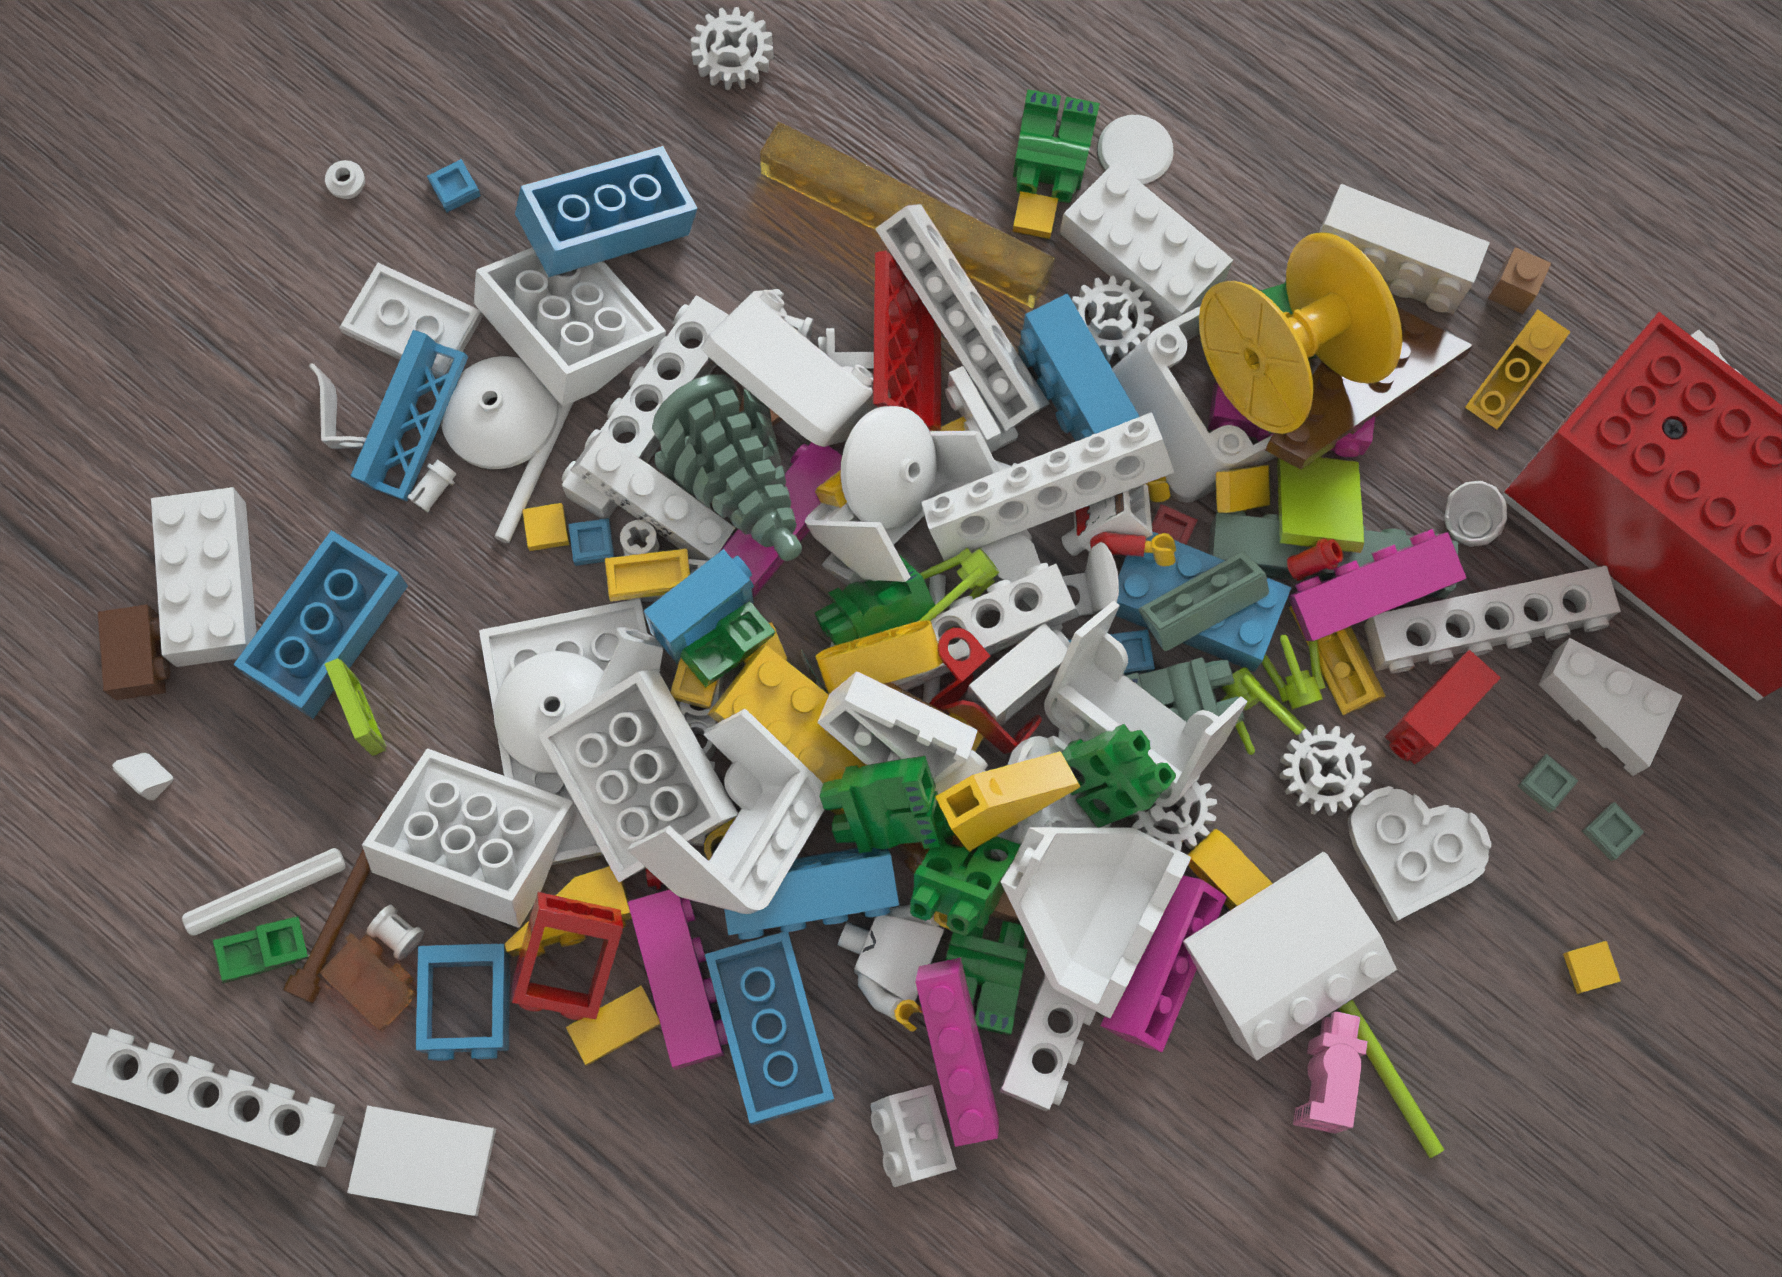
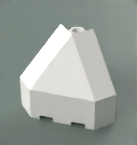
[1001,827,1191,1018]

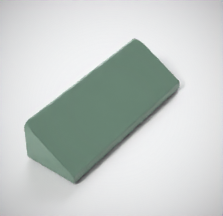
[1138,551,1269,651]

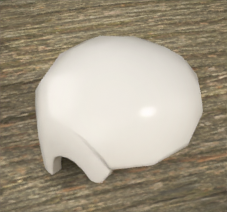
[1444,481,1507,547]

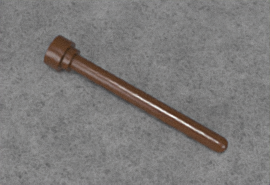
[282,813,383,1004]

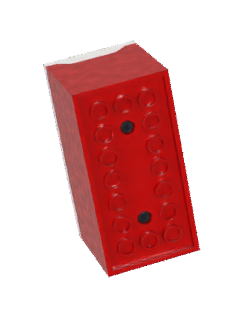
[1502,312,1782,701]

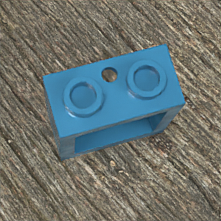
[643,549,754,664]
[416,944,510,1061]

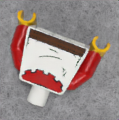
[1062,476,1176,567]

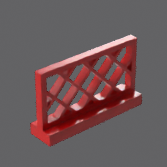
[873,250,941,431]

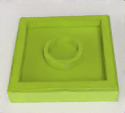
[324,658,387,756]

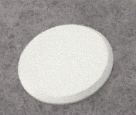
[1098,115,1173,184]

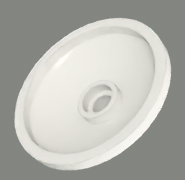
[441,356,559,469]
[841,406,937,529]
[494,651,604,774]

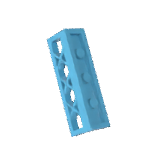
[350,330,468,502]

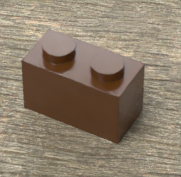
[98,604,170,700]

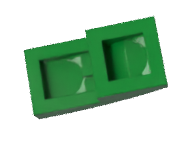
[680,601,776,688]
[213,916,308,984]

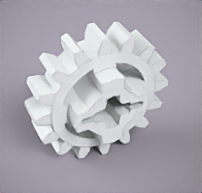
[691,7,774,90]
[1072,276,1154,362]
[1279,725,1372,816]
[1127,775,1217,851]

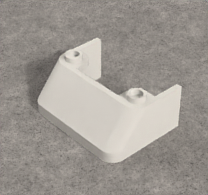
[701,289,890,447]
[1112,306,1276,503]
[805,431,1000,582]
[1044,601,1248,807]
[627,709,825,914]

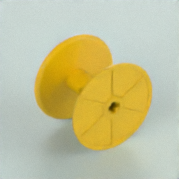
[1199,232,1402,434]

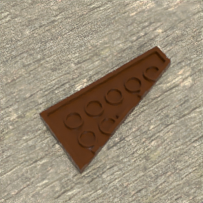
[1265,306,1473,469]

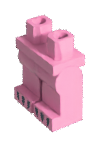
[1293,1012,1368,1134]

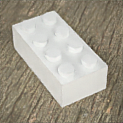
[1059,161,1233,323]
[1319,184,1490,314]
[151,487,256,667]

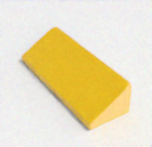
[1289,606,1385,715]

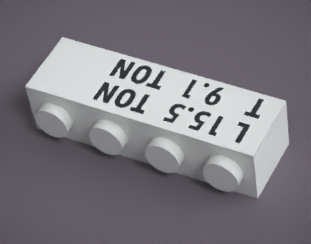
[570,431,735,561]

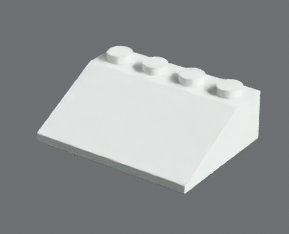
[474,247,666,407]
[537,669,738,882]
[362,749,574,928]
[1183,852,1397,1061]

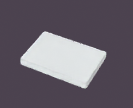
[339,263,483,378]
[347,1106,496,1216]

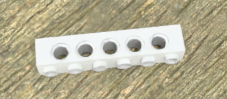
[875,204,1050,431]
[562,295,728,519]
[921,412,1174,561]
[884,563,1079,693]
[1364,566,1621,674]
[999,974,1096,1111]
[72,1029,344,1167]

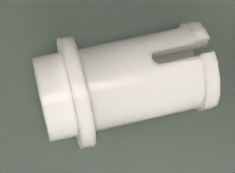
[407,459,456,513]

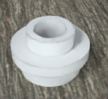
[325,160,365,199]

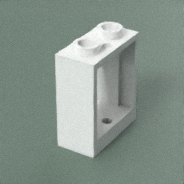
[966,622,1070,726]

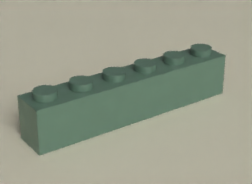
[1208,511,1458,599]

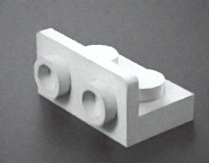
[871,1085,956,1187]

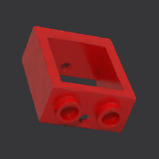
[1385,650,1501,765]
[511,892,624,1020]

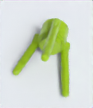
[919,548,1000,632]
[1261,635,1326,710]
[1221,667,1306,755]

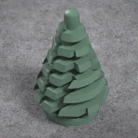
[652,374,802,561]

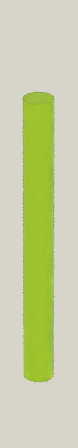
[1338,999,1444,1158]

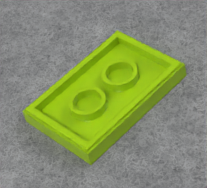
[1277,457,1364,553]

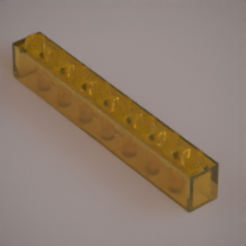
[760,121,1055,309]

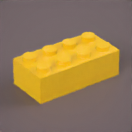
[707,645,866,815]

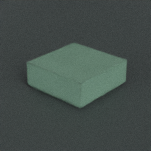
[1517,754,1578,813]
[1582,802,1644,861]

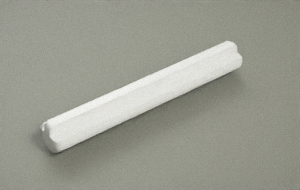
[182,848,346,936]

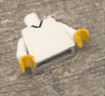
[838,905,951,1032]

